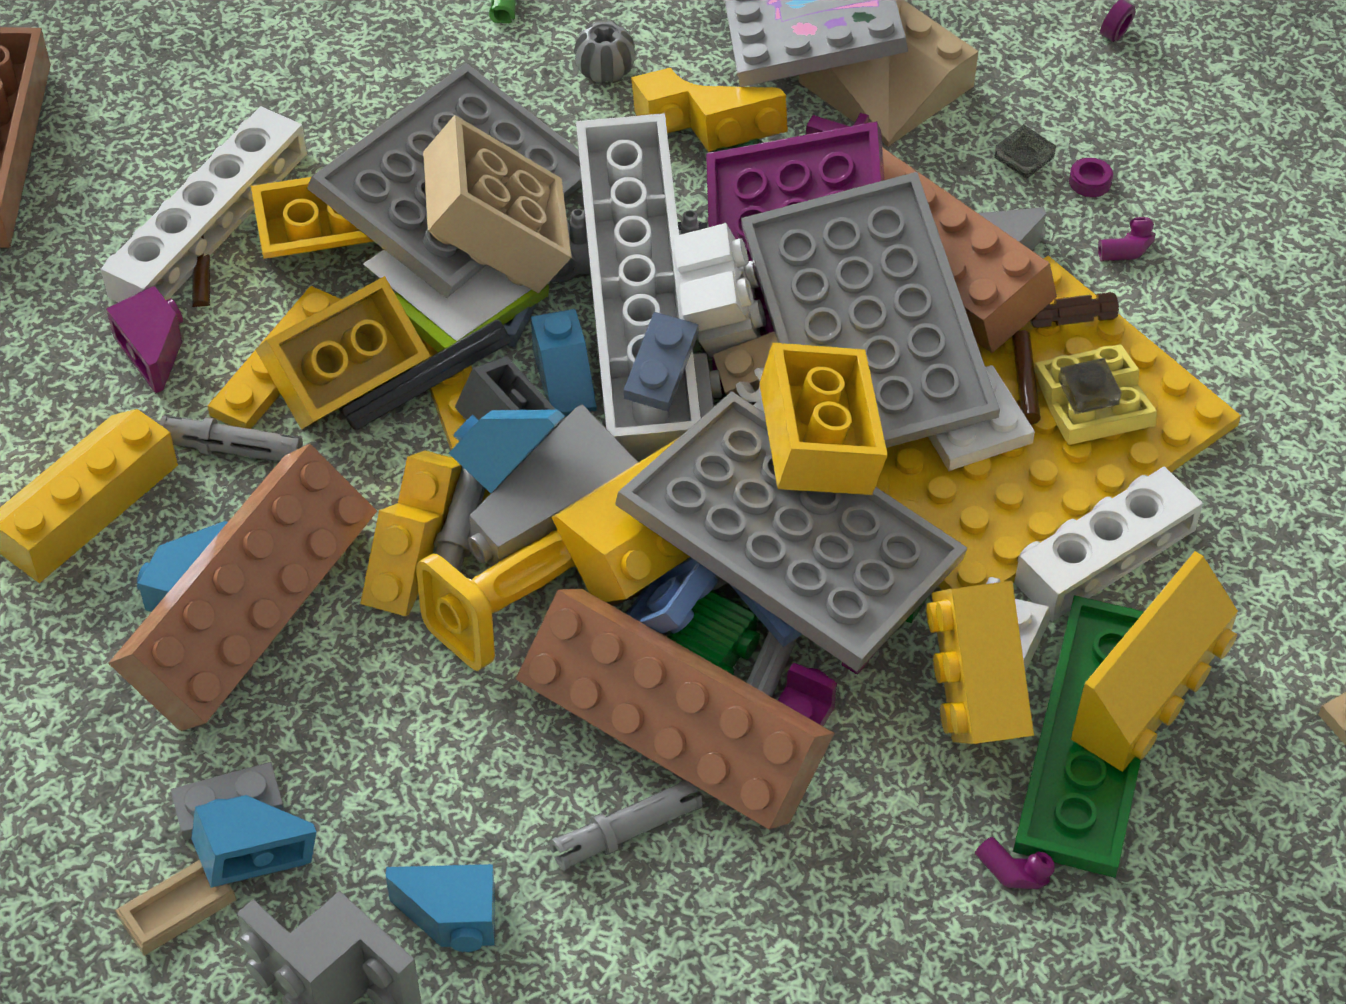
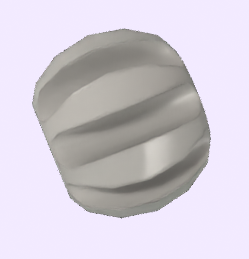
[574,21,636,84]

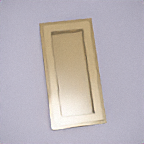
[115,860,236,956]

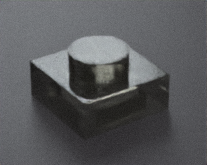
[994,125,1056,179]
[1058,358,1122,414]

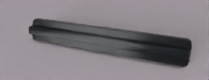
[342,320,511,430]

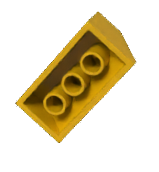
[251,177,374,259]
[0,409,178,584]
[551,436,690,602]
[1071,551,1238,772]

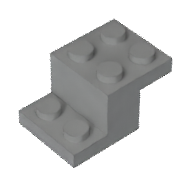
[237,891,422,1004]

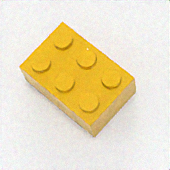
[255,276,431,429]
[759,343,888,495]
[926,581,1034,744]

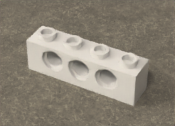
[1014,467,1203,622]

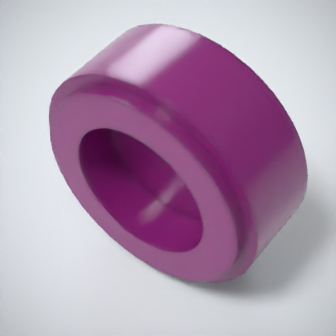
[1100,0,1136,42]
[1069,158,1113,197]

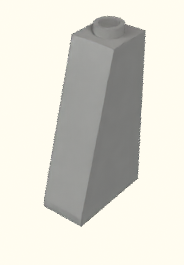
[468,404,638,567]

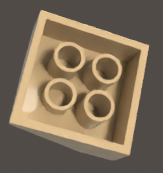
[799,0,979,147]
[423,115,572,293]

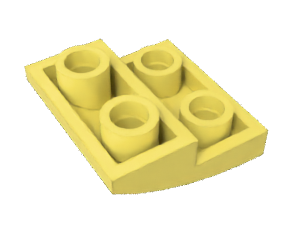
[1035,344,1157,445]

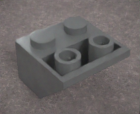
[455,356,564,457]

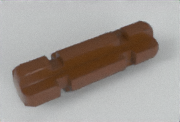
[1030,292,1119,328]

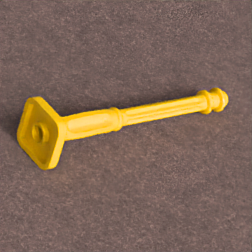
[416,530,575,671]

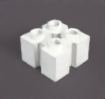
[673,223,766,358]

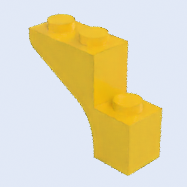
[631,68,788,152]
[360,450,462,616]

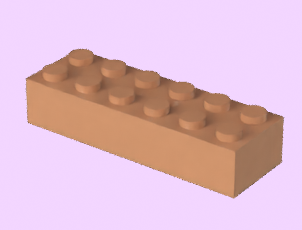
[0,27,51,248]
[882,147,1057,353]
[108,444,377,731]
[516,589,835,830]

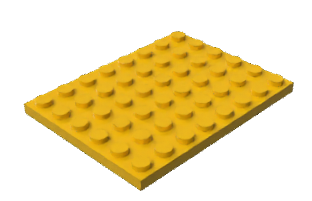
[876,256,1241,590]

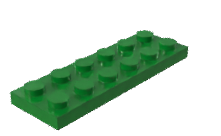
[1013,595,1144,878]

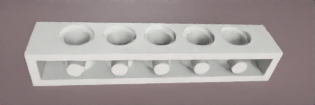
[101,106,307,303]

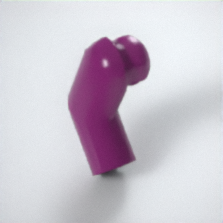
[1098,217,1156,261]
[975,837,1055,890]

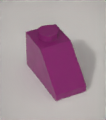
[106,285,183,394]

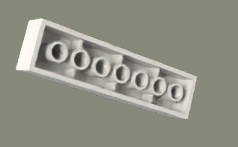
[576,113,701,460]

